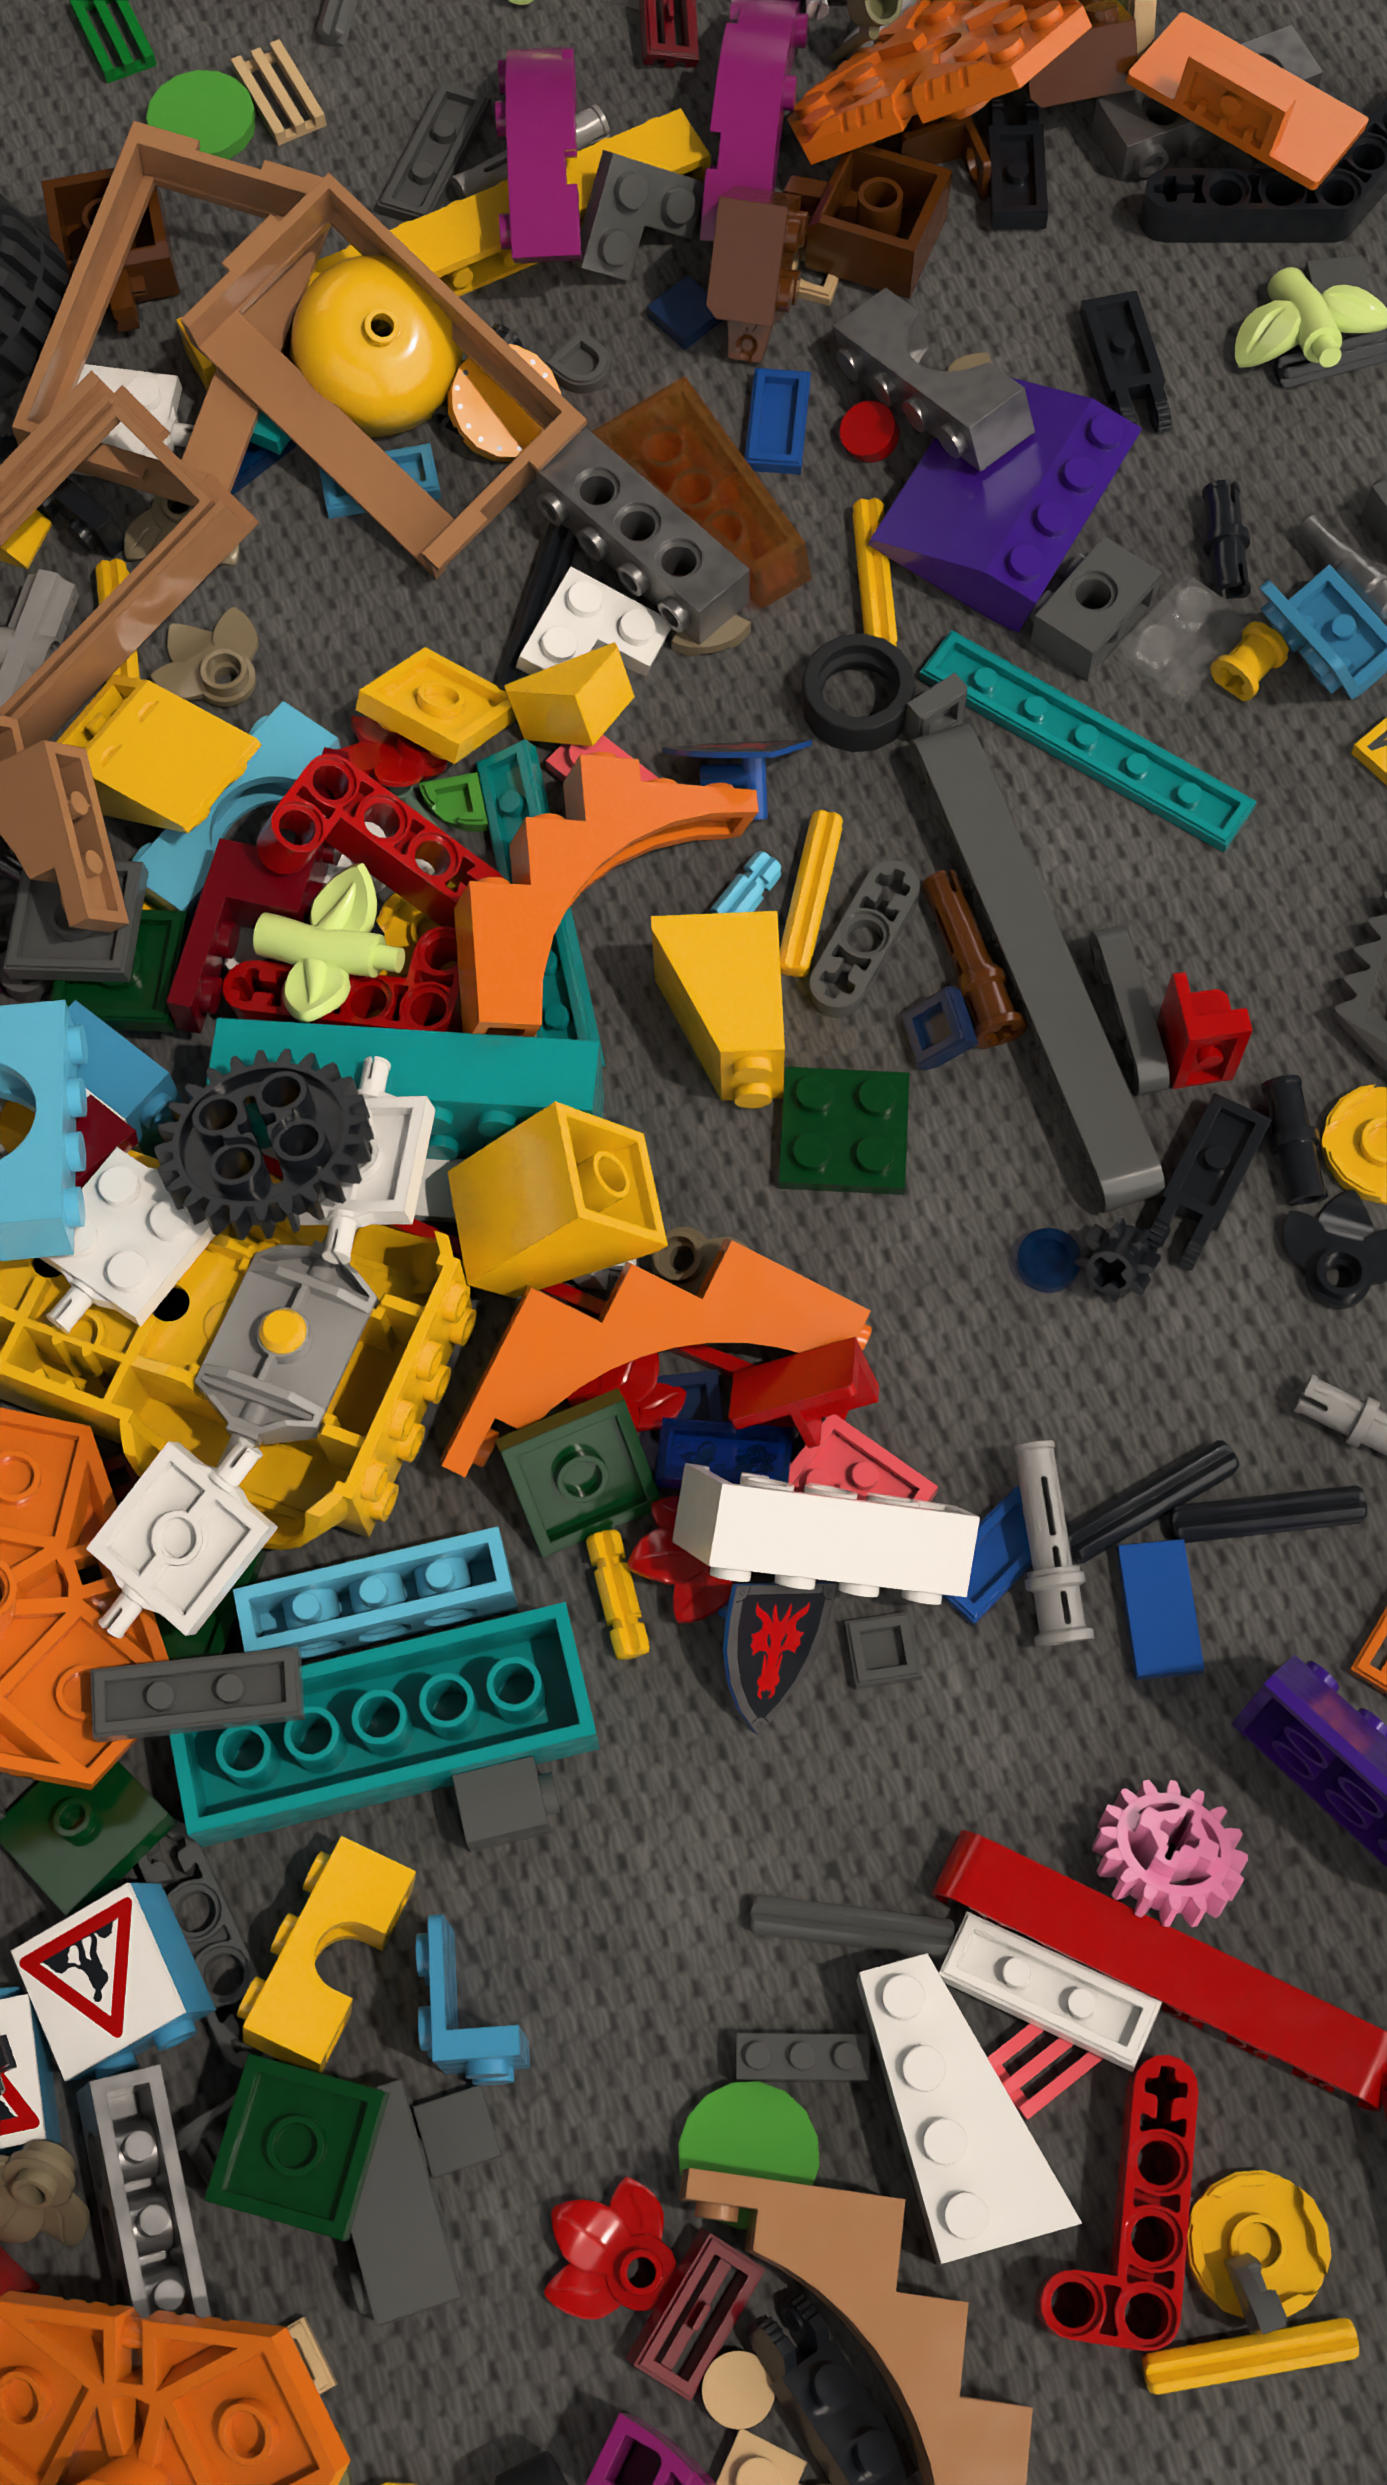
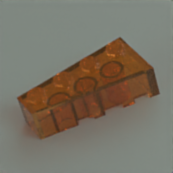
[591,376,812,609]

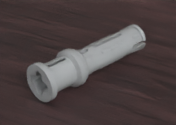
[1012,1440,1095,1647]

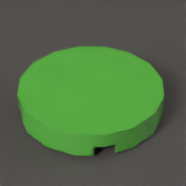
[146,70,256,160]
[678,2081,819,2230]

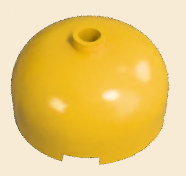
[290,254,463,437]

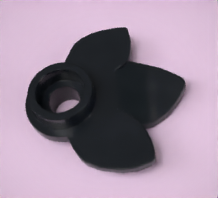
[1282,1190,1387,1309]

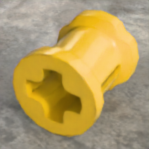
[1210,621,1289,701]

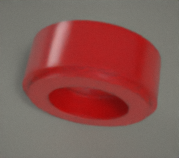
[840,400,900,463]

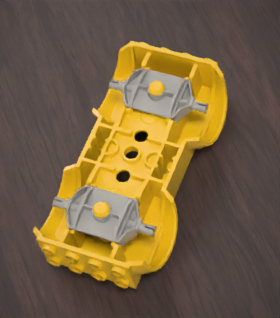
[0,1098,477,1550]

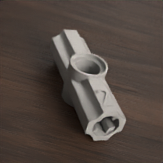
[0,569,79,707]

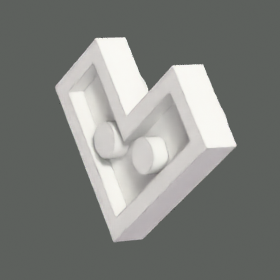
[516,566,672,676]

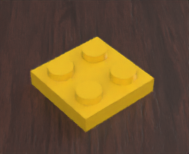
[355,647,517,764]

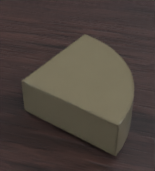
[671,614,751,657]

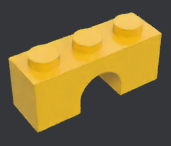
[237,1836,416,2074]

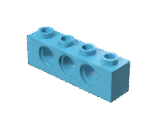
[233,1526,519,1661]

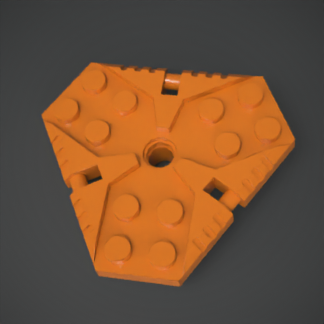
[786,0,1092,165]
[0,1407,170,1790]
[0,2291,351,2485]

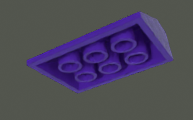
[868,377,1142,633]
[1231,1654,1387,1868]

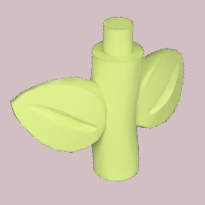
[1235,267,1387,368]
[253,863,405,1023]

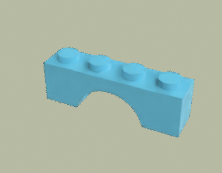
[132,701,341,921]
[0,1000,88,1261]

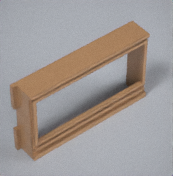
[12,121,331,507]
[180,173,588,580]
[0,370,259,749]

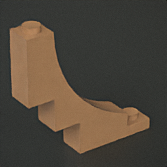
[0,715,129,932]
[679,2168,1033,2485]

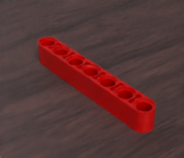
[931,1830,1387,2112]

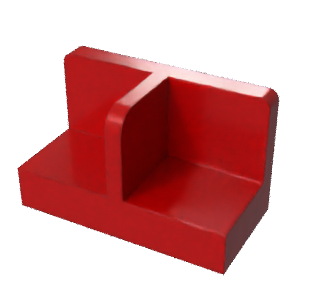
[1156,972,1253,1089]
[729,1337,879,1449]

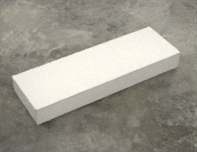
[939,1911,1162,2072]

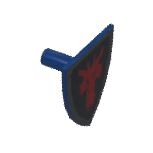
[662,739,812,820]
[717,1582,837,1735]

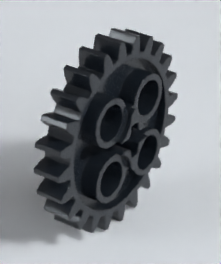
[155,1049,374,1240]

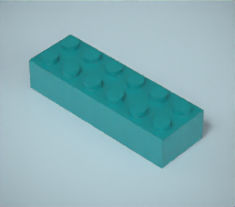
[206,1018,605,1161]
[169,1602,600,1847]

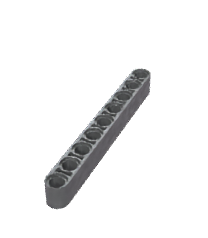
[909,722,1165,1213]

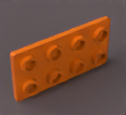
[1126,12,1369,190]

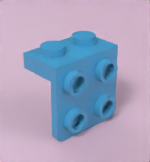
[1259,564,1387,700]
[416,1914,530,2086]

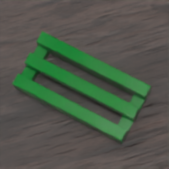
[69,0,157,84]

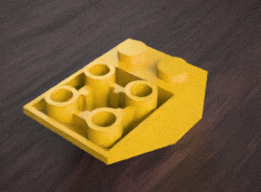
[56,675,262,834]

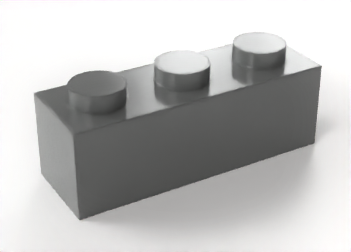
[736,2033,870,2083]

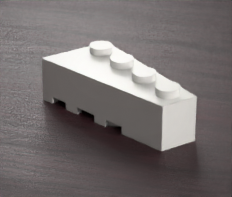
[672,1463,980,1605]
[856,1953,1082,2265]

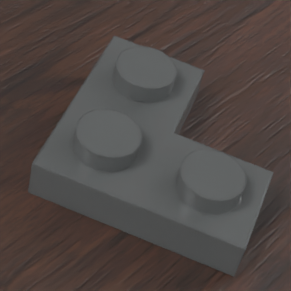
[572,150,705,281]

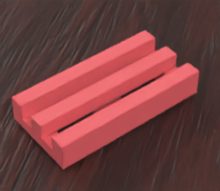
[987,2024,1104,2121]

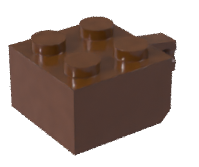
[1022,0,1138,108]
[783,144,952,299]
[41,168,180,333]
[706,186,809,363]

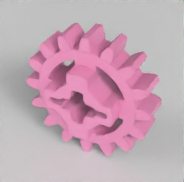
[1092,1780,1248,1927]

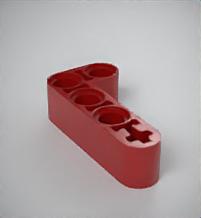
[256,754,505,928]
[222,926,463,1033]
[1035,2055,1199,2351]

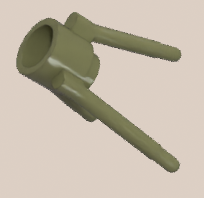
[828,0,903,63]

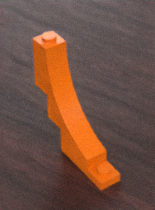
[440,1239,872,1477]

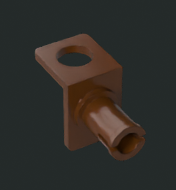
[898,114,991,199]

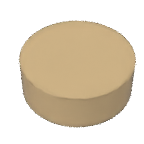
[702,2350,775,2430]

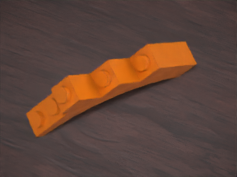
[454,752,759,1037]

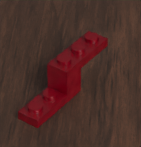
[166,747,350,1034]

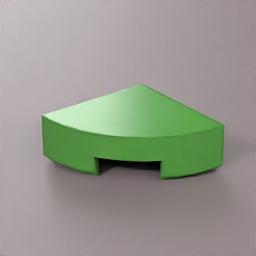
[419,772,489,832]

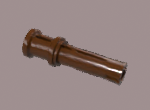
[921,869,1028,1049]

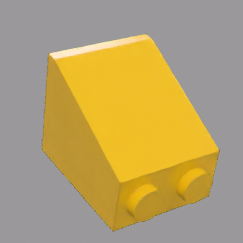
[651,911,785,1109]
[447,1101,668,1298]

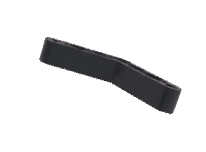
[1139,97,1387,243]

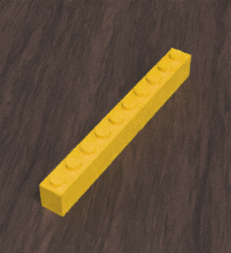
[176,108,711,391]

